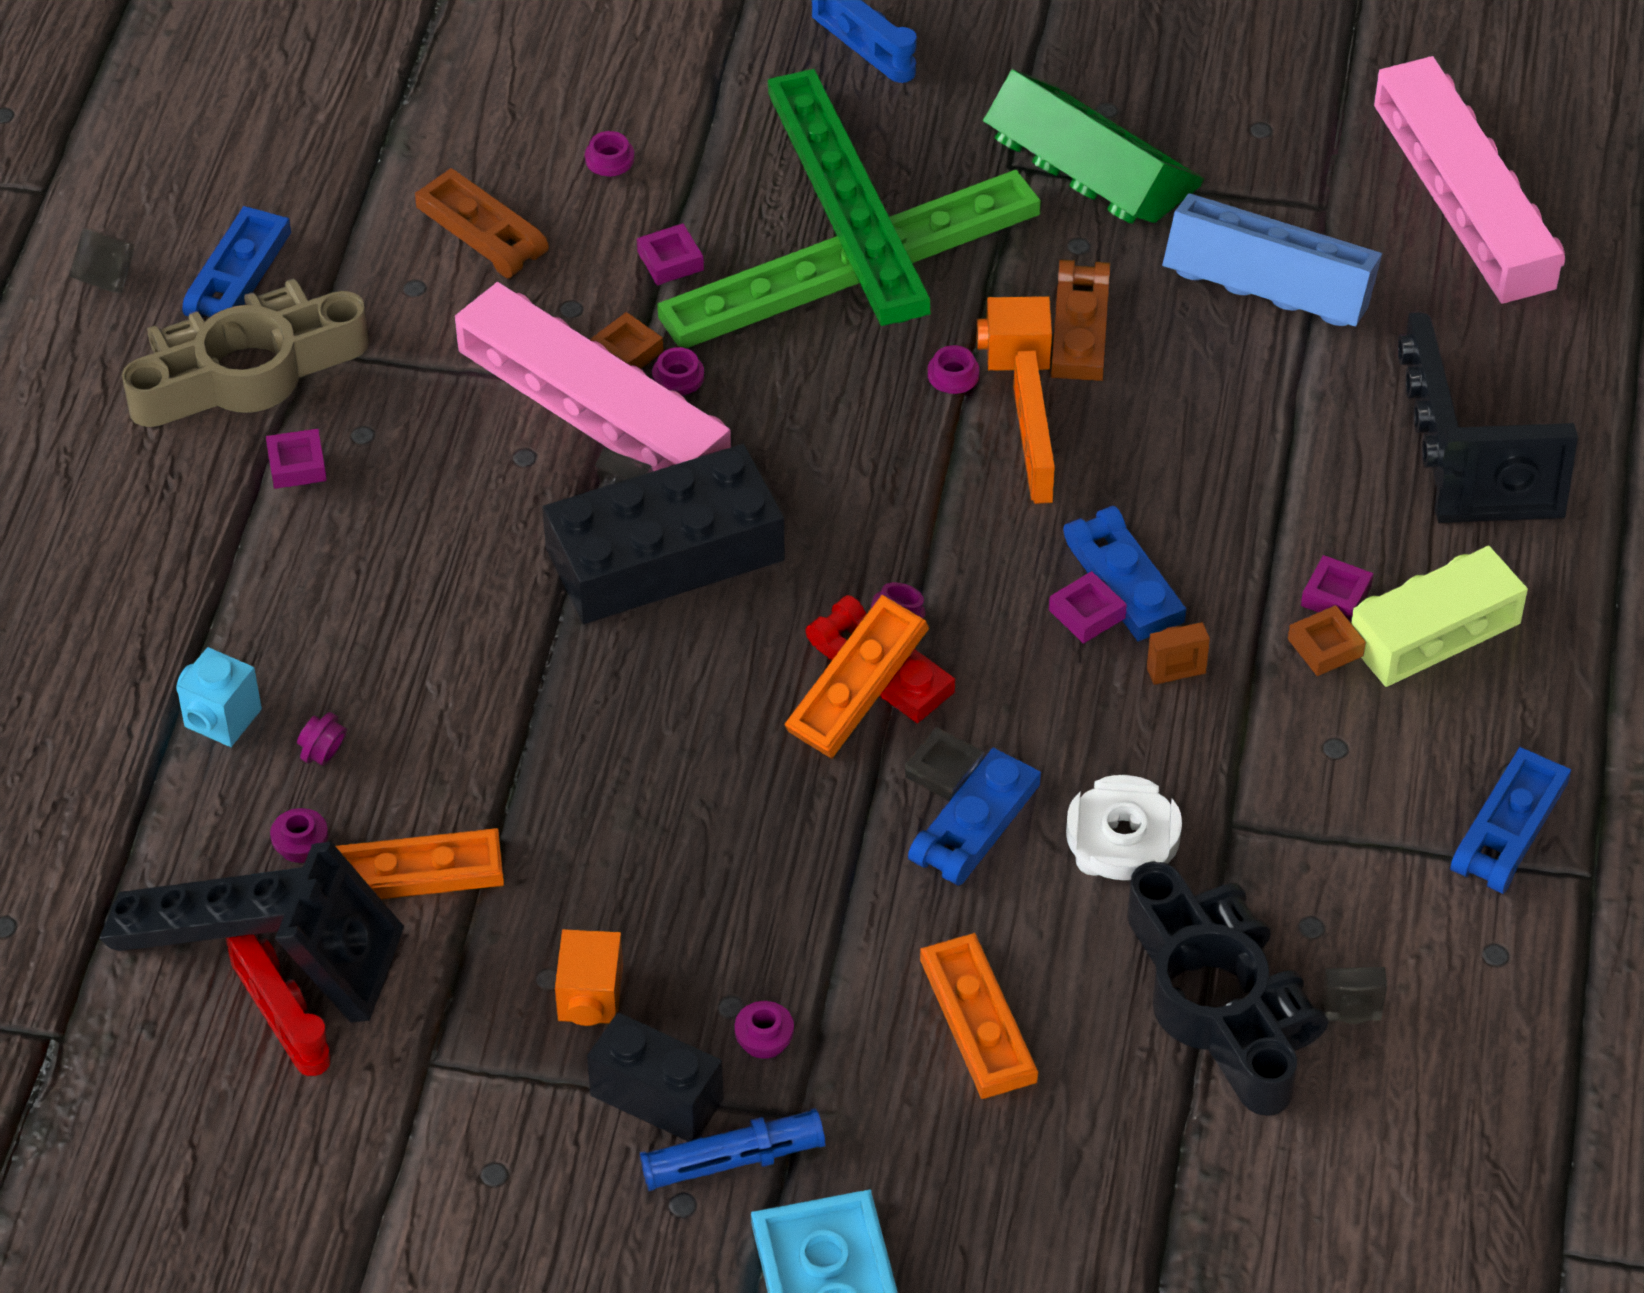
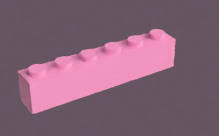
[1374,56,1565,304]
[455,282,731,473]

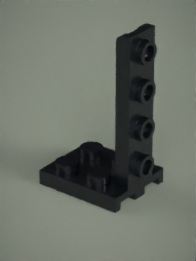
[1397,312,1578,523]
[99,841,405,1023]

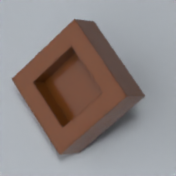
[590,312,664,369]
[1288,605,1366,676]
[1147,622,1210,685]

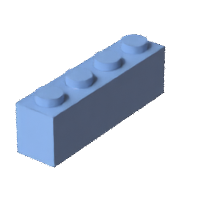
[1162,193,1383,327]

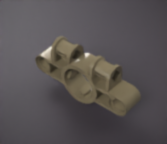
[122,278,369,427]

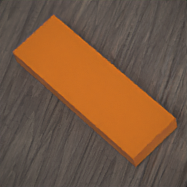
[1013,351,1055,504]
[784,595,929,759]
[336,828,504,899]
[920,933,1038,1099]

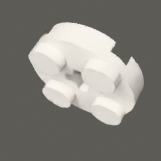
[1066,775,1182,880]

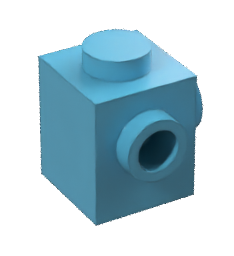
[176,647,262,747]

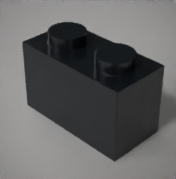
[587,1012,724,1142]

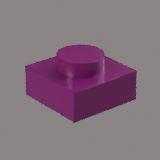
[637,223,704,285]
[266,428,327,489]
[1301,555,1374,623]
[1049,571,1127,644]

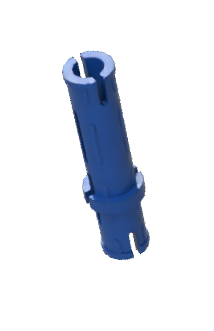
[640,1108,826,1191]

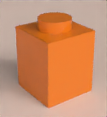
[977,297,1052,371]
[555,929,623,1026]

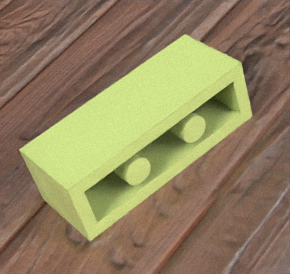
[1351,545,1528,687]

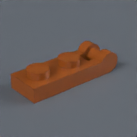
[415,168,549,278]
[1051,259,1110,381]

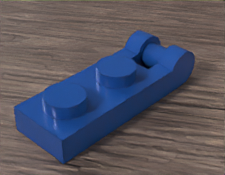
[812,0,917,83]
[182,206,291,319]
[1063,505,1186,642]
[908,747,1041,886]
[1450,747,1572,894]

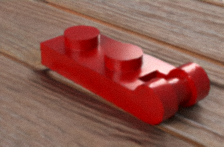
[805,595,955,724]
[226,934,331,1076]

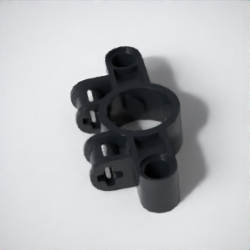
[1127,861,1329,1116]

